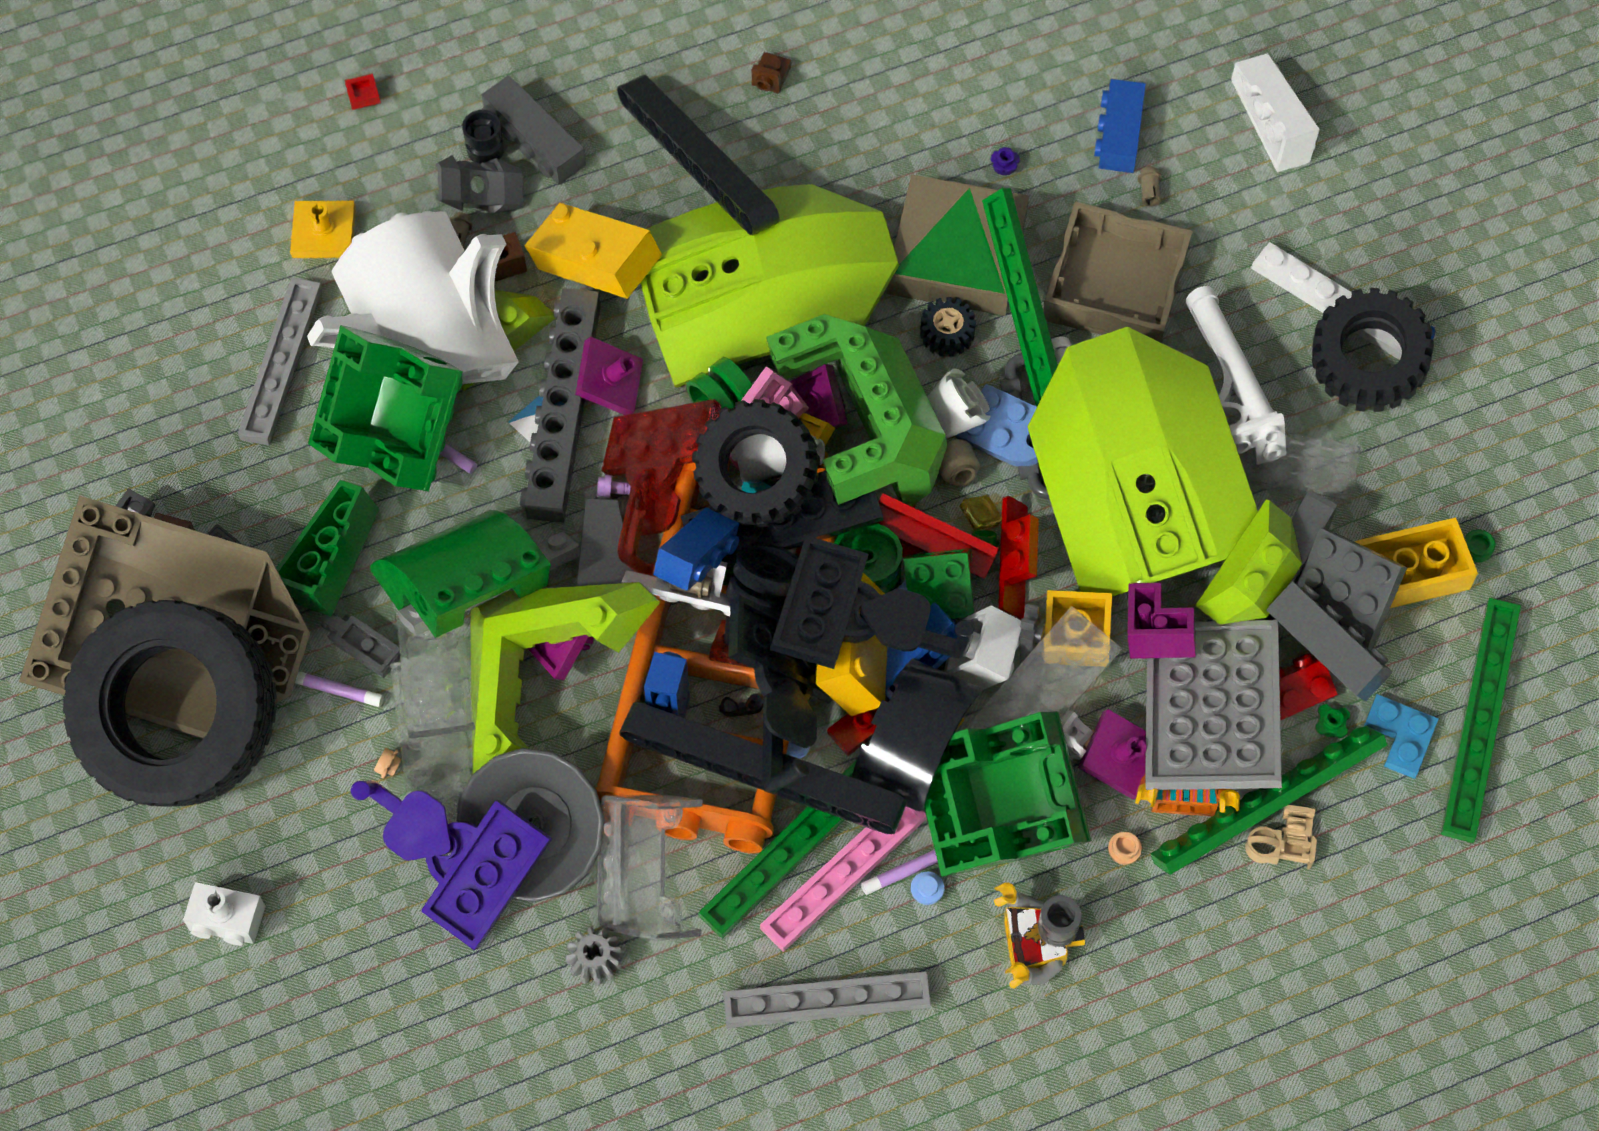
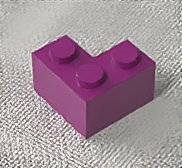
[1127,583,1196,659]

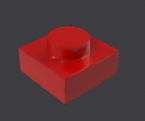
[344,73,381,110]

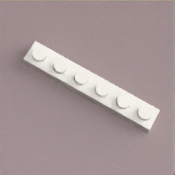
[1251,242,1402,360]

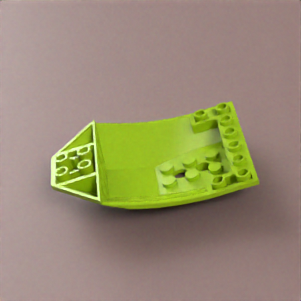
[641,184,899,388]
[1027,326,1258,597]

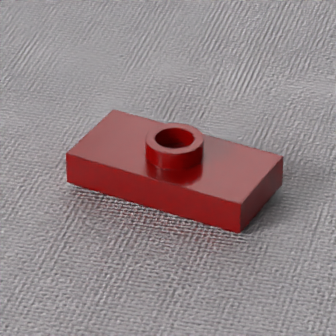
[827,700,886,756]

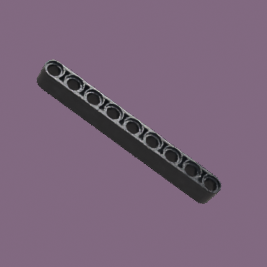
[617,74,780,236]
[619,702,907,835]

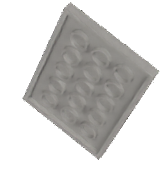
[1145,620,1282,790]

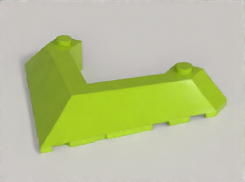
[470,582,660,774]

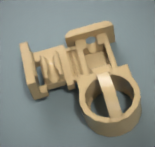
[1245,804,1317,869]

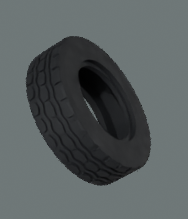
[63,600,277,807]

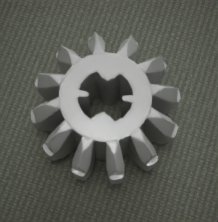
[565,926,623,986]

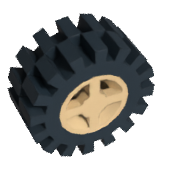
[920,297,976,357]

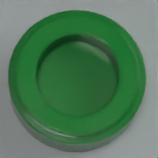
[1464,529,1496,562]

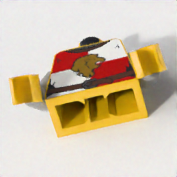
[994,882,1085,988]

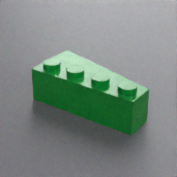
[276,480,379,616]

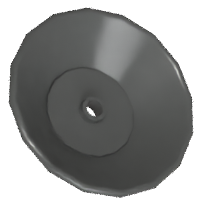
[456,748,605,902]

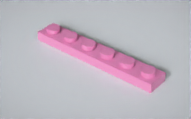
[760,806,927,952]

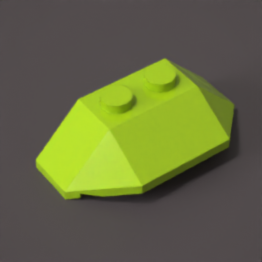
[461,289,555,391]
[1195,499,1302,625]

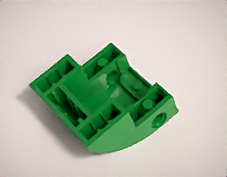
[308,325,463,492]
[370,510,551,638]
[924,712,1091,876]

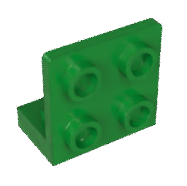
[903,548,975,619]

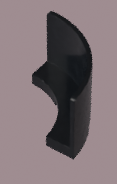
[852,658,981,811]

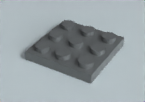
[1297,528,1407,651]

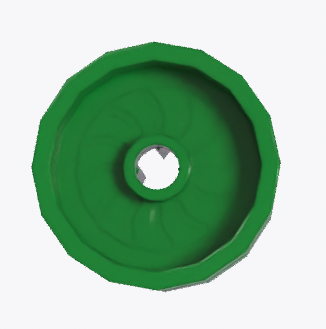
[686,357,752,422]
[834,523,903,593]

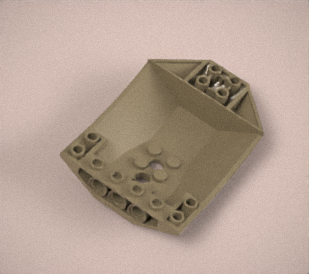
[19,495,310,738]

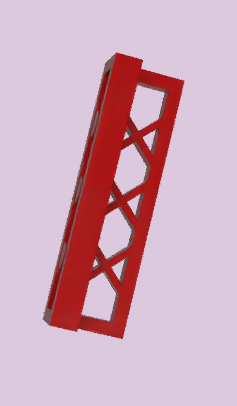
[877,493,999,580]

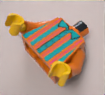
[1135,775,1240,817]

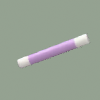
[295,671,384,707]
[861,849,938,895]

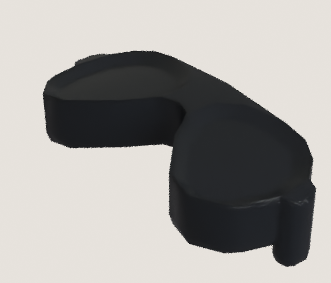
[719,693,763,717]

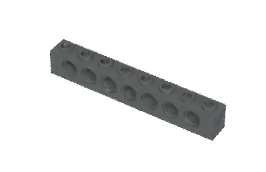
[520,288,601,523]

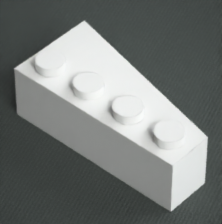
[1231,53,1319,172]

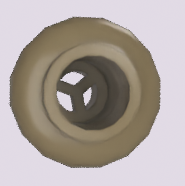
[939,439,980,486]

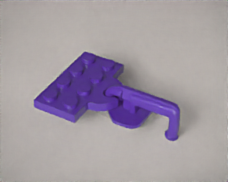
[351,780,552,950]

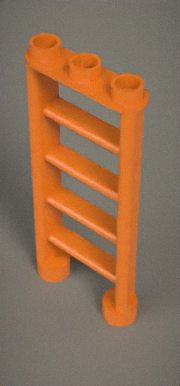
[595,444,837,854]

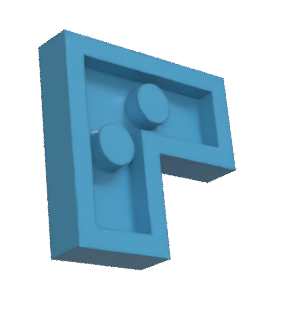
[1364,694,1438,779]

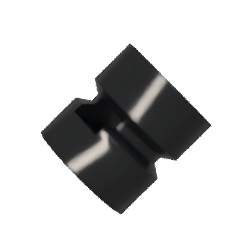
[462,110,505,164]

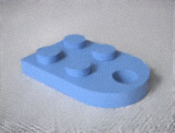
[955,384,1038,467]

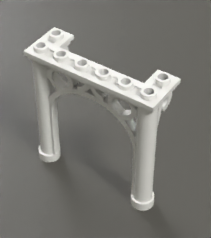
[1051,286,1286,488]

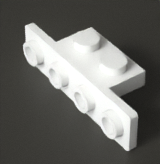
[622,562,730,617]

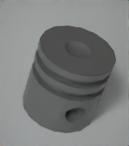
[1038,895,1082,947]

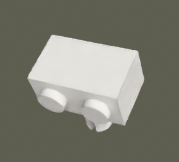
[183,882,266,946]

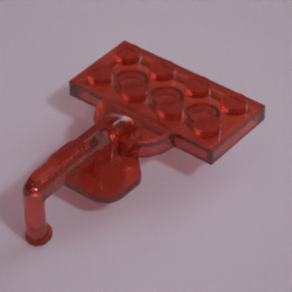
[601,399,722,576]

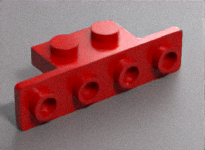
[998,496,1039,620]
[1279,654,1338,720]

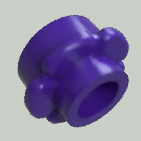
[991,147,1020,176]

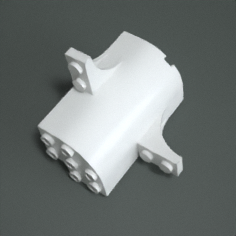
[307,211,519,384]

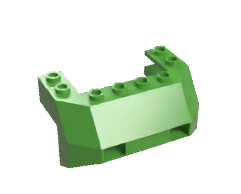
[766,314,948,507]

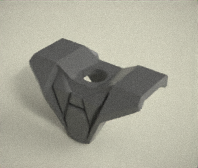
[436,155,523,213]

